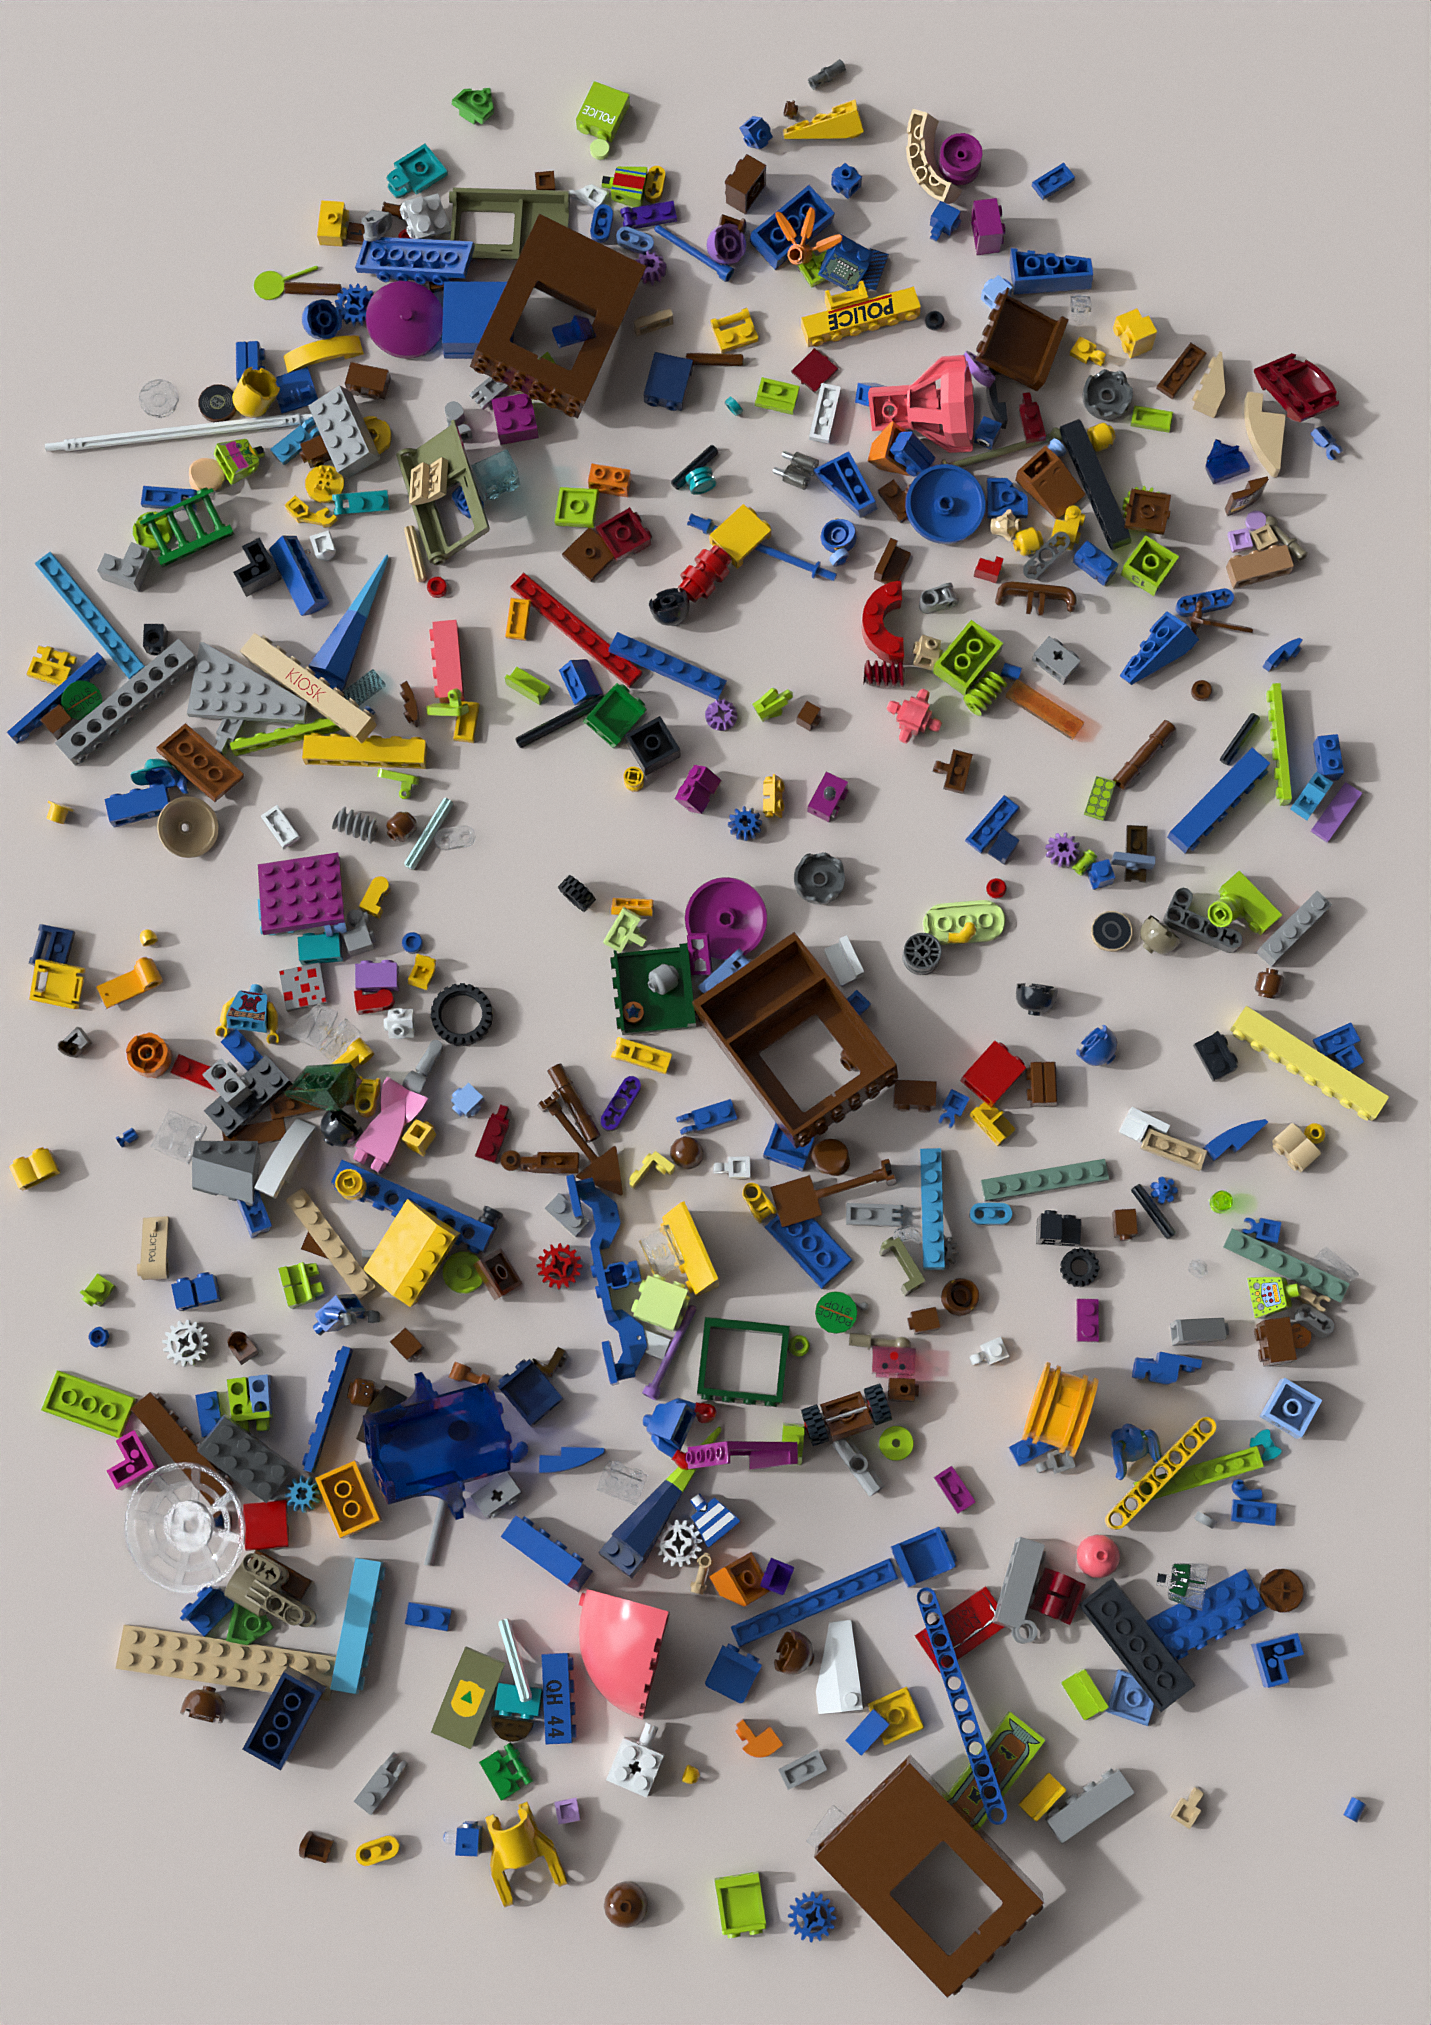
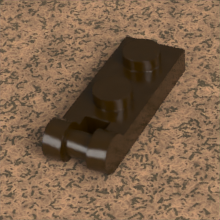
[1124,825,1148,883]

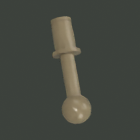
[1265,516,1308,562]
[849,1333,911,1354]

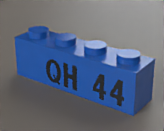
[541,1653,577,1745]

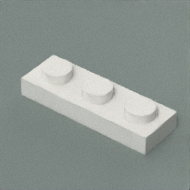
[809,383,841,444]

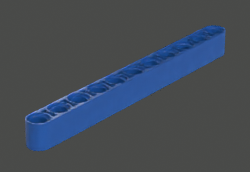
[917,1587,1007,1825]

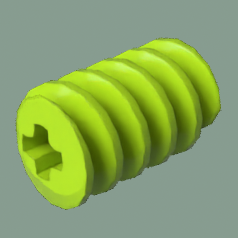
[963,671,1007,716]

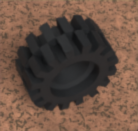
[558,875,596,912]
[1060,1247,1100,1287]

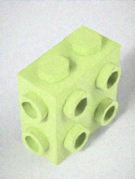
[631,1274,691,1332]

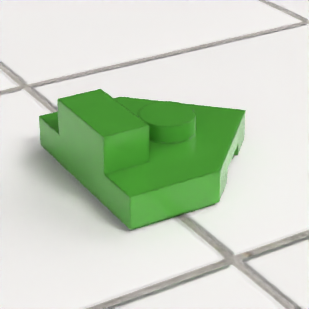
[452,88,494,125]
[226,1602,274,1646]

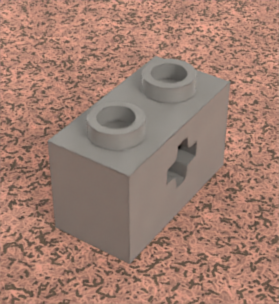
[1032,636,1081,684]
[471,1471,522,1519]

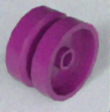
[938,133,983,185]

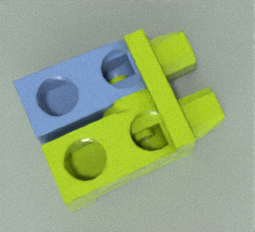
[227,1374,273,1432]

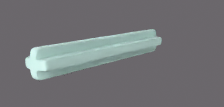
[404,798,453,870]
[499,1619,532,1702]

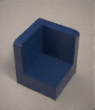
[988,829,1020,865]

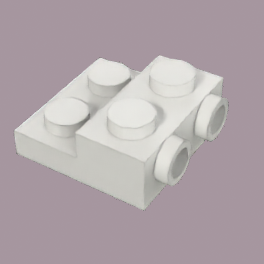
[400,193,451,239]

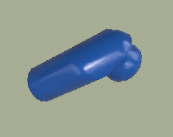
[498,1441,528,1463]
[1232,1479,1262,1501]

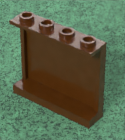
[975,287,1069,392]

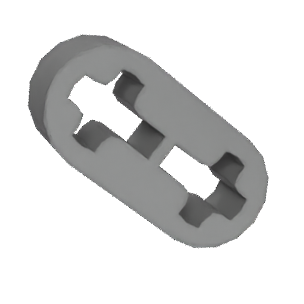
[1294,1304,1334,1338]

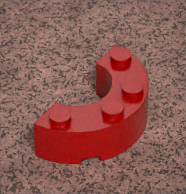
[861,581,904,665]

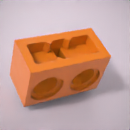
[588,463,632,498]

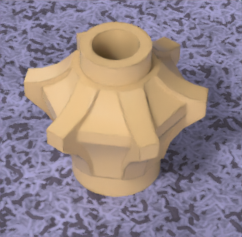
[991,509,1022,541]

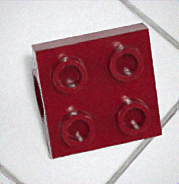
[1029,1567,1086,1625]

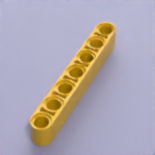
[1105,1417,1216,1530]

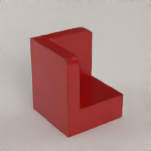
[973,556,1004,584]

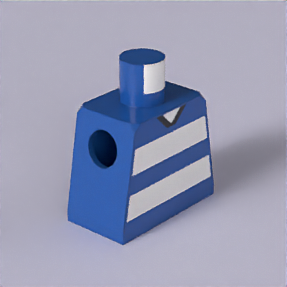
[690,1493,741,1548]

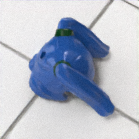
[1111,1423,1162,1480]

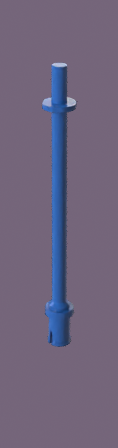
[687,513,837,581]

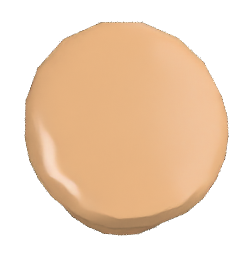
[189,458,225,491]

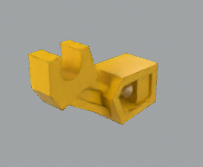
[284,495,338,528]

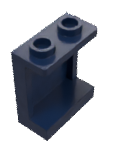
[643,352,693,411]
[497,1359,564,1427]

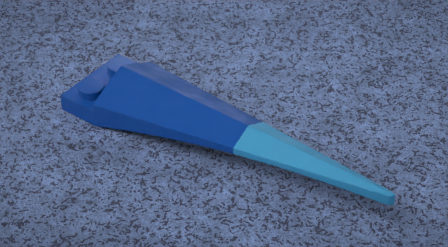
[309,554,388,692]

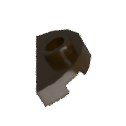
[491,1716,534,1742]

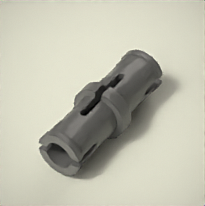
[808,59,846,90]

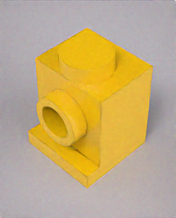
[402,1119,437,1157]

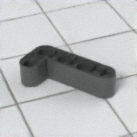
[1163,887,1243,953]

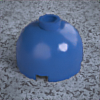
[302,299,342,340]
[1076,1025,1118,1066]

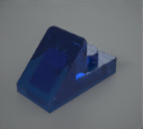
[552,315,596,348]

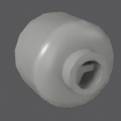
[648,964,679,995]

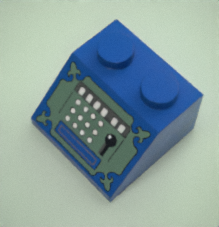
[818,234,873,291]

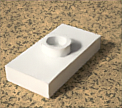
[261,805,301,849]

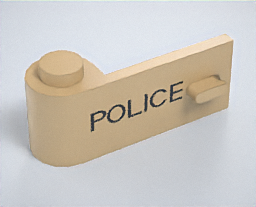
[137,1216,170,1280]

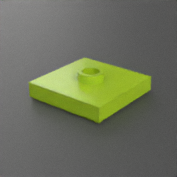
[554,487,600,528]

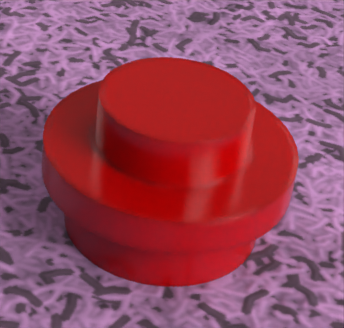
[986,878,1007,899]

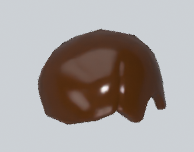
[670,1136,704,1169]

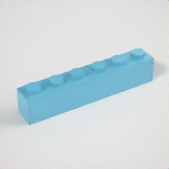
[330,1558,386,1694]

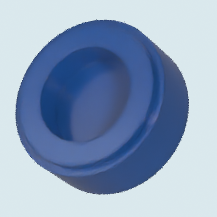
[402,932,423,954]

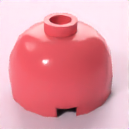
[1076,1534,1120,1578]

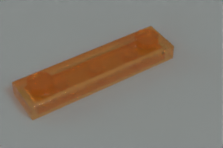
[1005,679,1085,740]

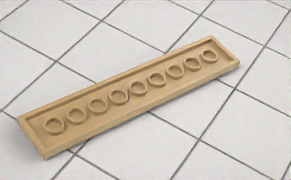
[115,1625,336,1701]

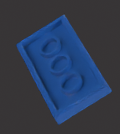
[764,1215,853,1289]

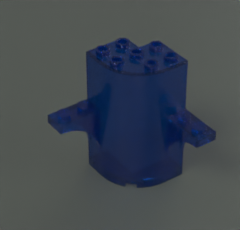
[363,1372,513,1520]

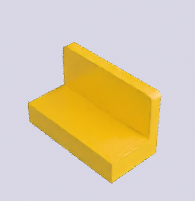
[1018,1772,1067,1822]

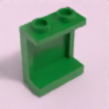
[583,683,647,748]

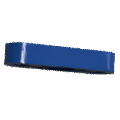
[1176,588,1234,617]

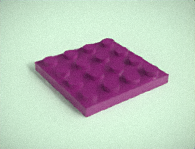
[258,852,345,935]

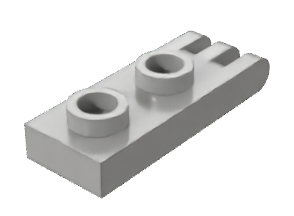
[469,377,510,410]
[846,1203,903,1227]

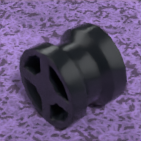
[478,1206,503,1230]

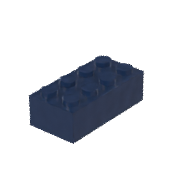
[242,1666,326,1771]

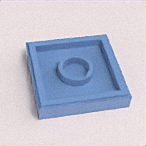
[1105,1669,1155,1726]

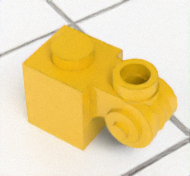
[1049,506,1086,550]

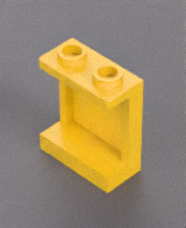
[709,504,771,569]

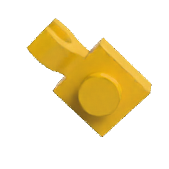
[1069,336,1106,366]

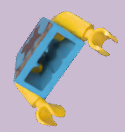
[215,984,280,1044]

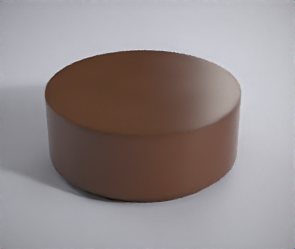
[1191,680,1212,701]

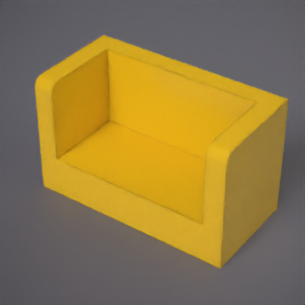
[825,281,868,310]

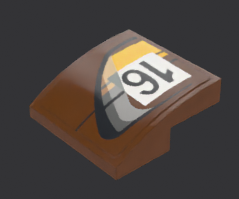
[1225,476,1269,516]

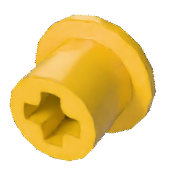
[46,800,73,824]

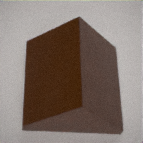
[473,1248,523,1301]

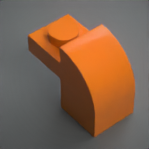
[735,1719,783,1758]

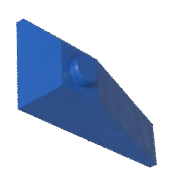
[1120,611,1199,685]

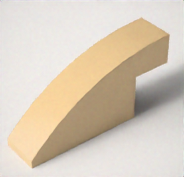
[1244,392,1285,478]

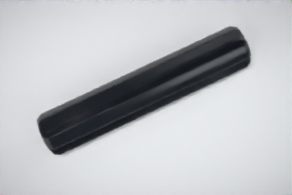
[671,445,718,490]
[1220,713,1260,765]
[1131,1184,1176,1239]

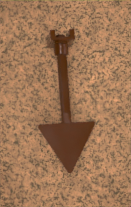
[537,1090,623,1196]

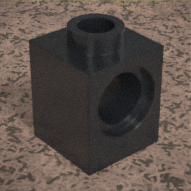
[143,624,168,656]

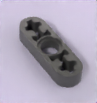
[1023,531,1070,579]

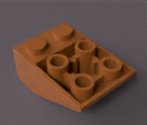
[1015,445,1085,519]

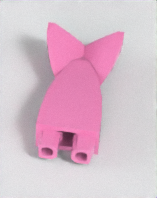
[353,1077,429,1174]

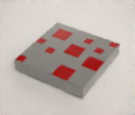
[279,963,328,1012]

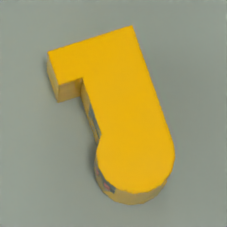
[359,876,391,919]

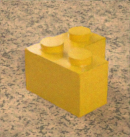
[1113,308,1157,359]

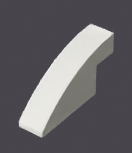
[254,1119,316,1199]

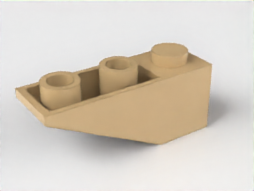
[1192,351,1225,418]

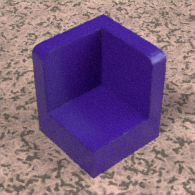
[760,1558,794,1595]

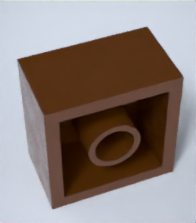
[725,154,766,214]
[1254,1317,1297,1367]

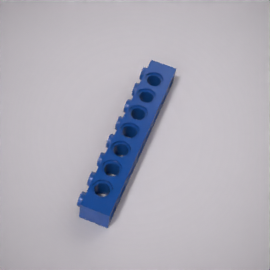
[331,1160,495,1254]

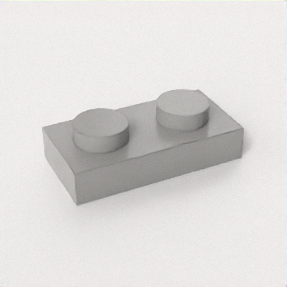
[545,1193,590,1237]
[778,1749,827,1790]

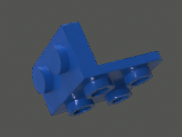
[705,1643,762,1703]

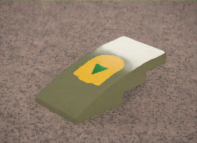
[431,1646,506,1749]

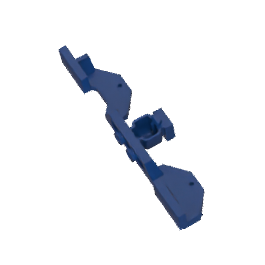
[566,1174,647,1386]

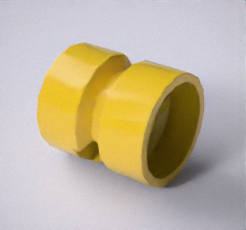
[335,1169,367,1201]

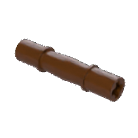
[1113,720,1176,790]
[547,1063,601,1143]

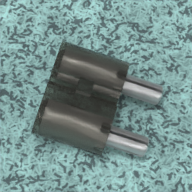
[773,451,819,490]

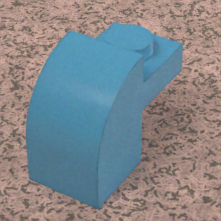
[1290,771,1333,820]

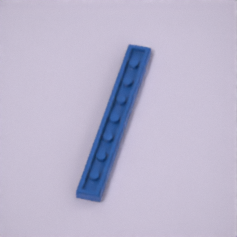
[731,1558,898,1647]

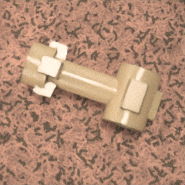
[690,1553,714,1595]

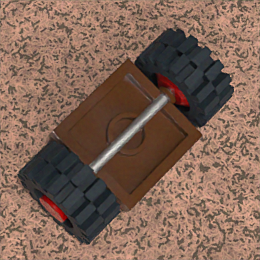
[801,1383,892,1446]

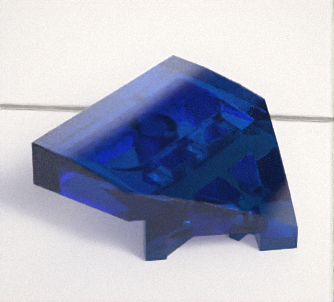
[1205,439,1250,484]

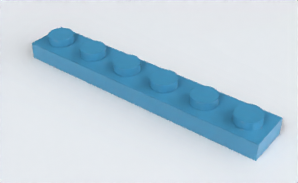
[920,1148,945,1270]

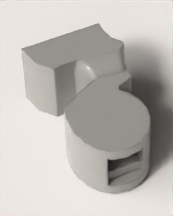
[445,401,473,441]

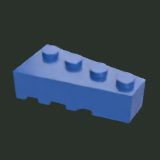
[1009,248,1093,295]
[500,1515,593,1592]

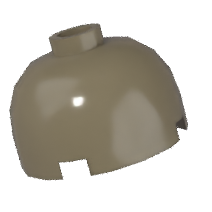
[1140,914,1182,954]

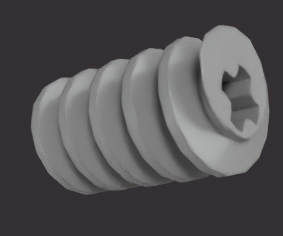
[332,806,378,844]

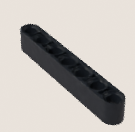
[1060,419,1132,551]

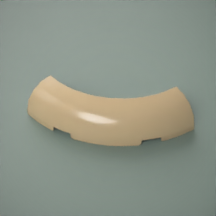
[906,109,962,204]

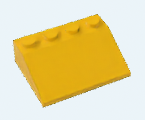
[363,1199,461,1307]
[660,1201,719,1297]

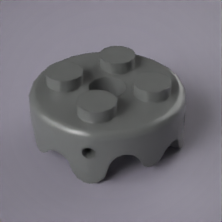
[1082,369,1133,420]
[794,852,845,905]

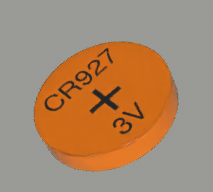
[1291,1324,1311,1349]

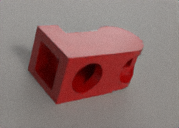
[354,989,395,1015]

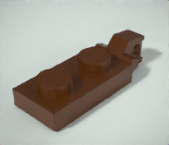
[521,1152,580,1174]

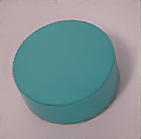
[725,396,743,416]

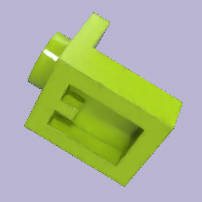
[79,1273,116,1307]

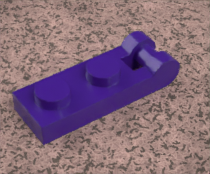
[620,201,677,229]

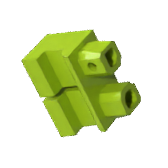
[278,1262,325,1309]

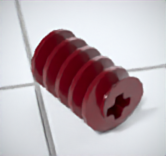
[863,660,905,687]

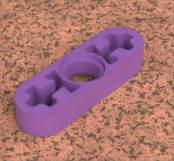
[964,351,995,388]

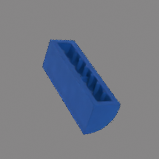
[269,535,329,616]

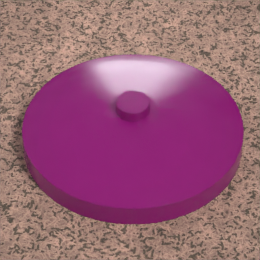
[366,281,443,359]
[685,877,767,960]

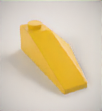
[783,99,864,139]

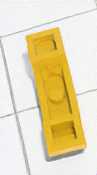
[283,335,364,373]

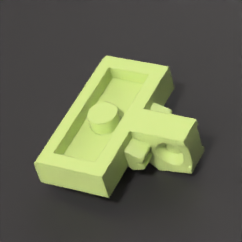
[603,907,647,953]

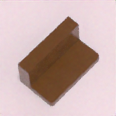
[874,538,911,584]

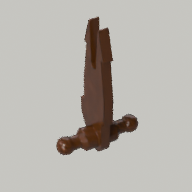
[1189,601,1253,636]

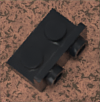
[1193,1031,1238,1082]

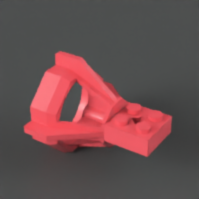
[868,355,974,453]

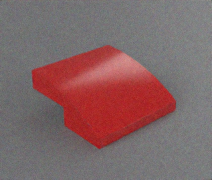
[243,1500,289,1551]

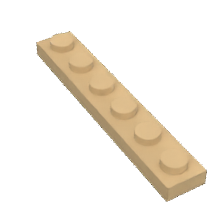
[286,1188,376,1300]

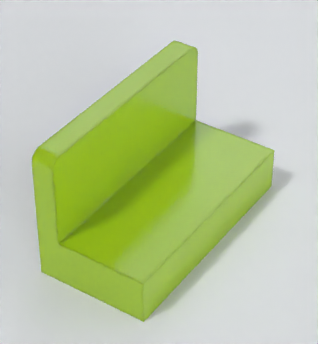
[504,666,551,705]
[1061,1669,1109,1720]

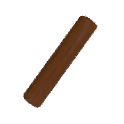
[284,282,342,296]
[686,353,744,366]

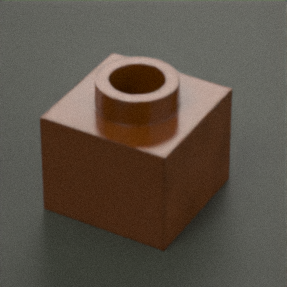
[796,701,822,731]

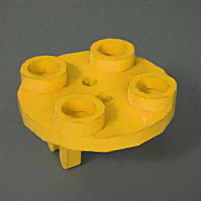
[305,465,344,503]

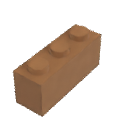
[1226,545,1294,589]

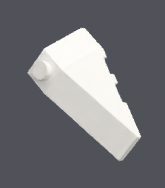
[816,1620,863,1714]

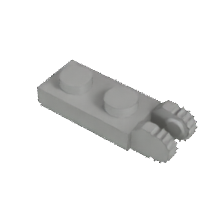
[354,1752,408,1815]

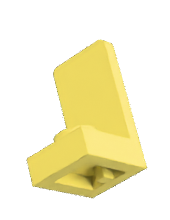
[629,1151,675,1189]

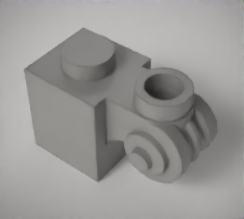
[343,909,376,957]

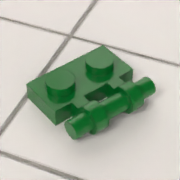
[479,1742,533,1801]

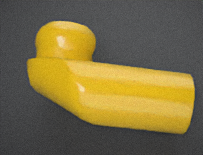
[948,922,976,943]

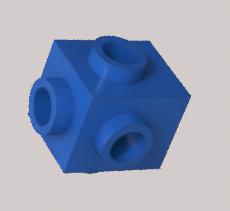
[739,116,773,149]
[831,163,862,199]

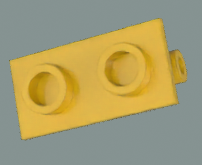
[763,774,785,818]

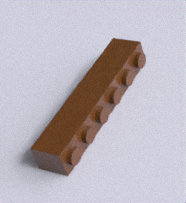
[131,1392,235,1507]

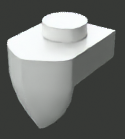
[310,530,336,561]

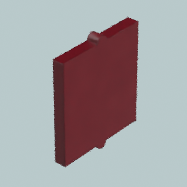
[791,348,838,393]

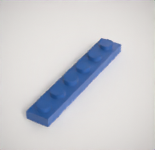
[608,632,727,700]
[7,652,107,744]
[302,1346,353,1474]

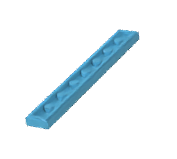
[34,552,145,680]

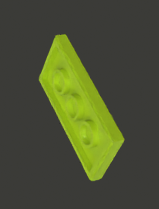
[41,1370,137,1438]

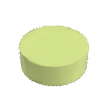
[590,139,609,160]

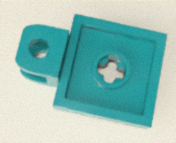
[386,143,448,198]

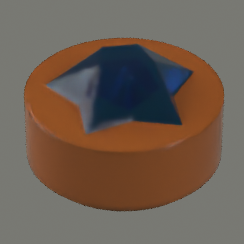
[623,1002,644,1024]

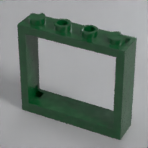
[697,1317,790,1407]

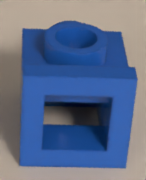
[1086,859,1115,890]

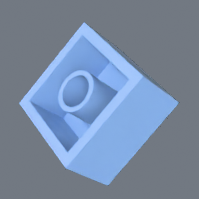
[1259,1378,1322,1439]

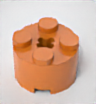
[126,1032,173,1078]

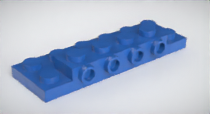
[355,237,475,285]
[1146,1569,1267,1660]

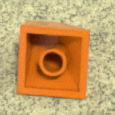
[868,422,910,476]
[709,1552,770,1607]

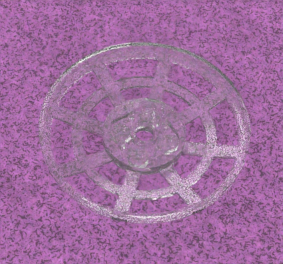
[124,1462,246,1593]

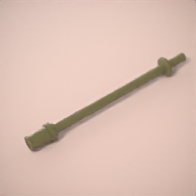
[941,427,1063,468]

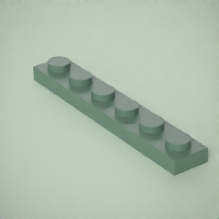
[981,1159,1109,1201]
[1223,1228,1350,1303]

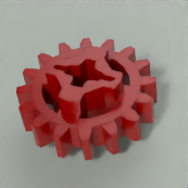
[536,1243,583,1290]

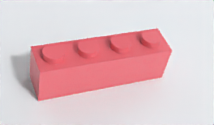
[429,620,465,703]

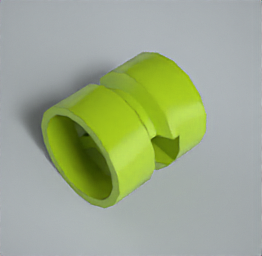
[1208,894,1244,927]

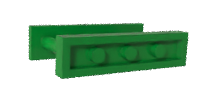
[139,487,234,568]

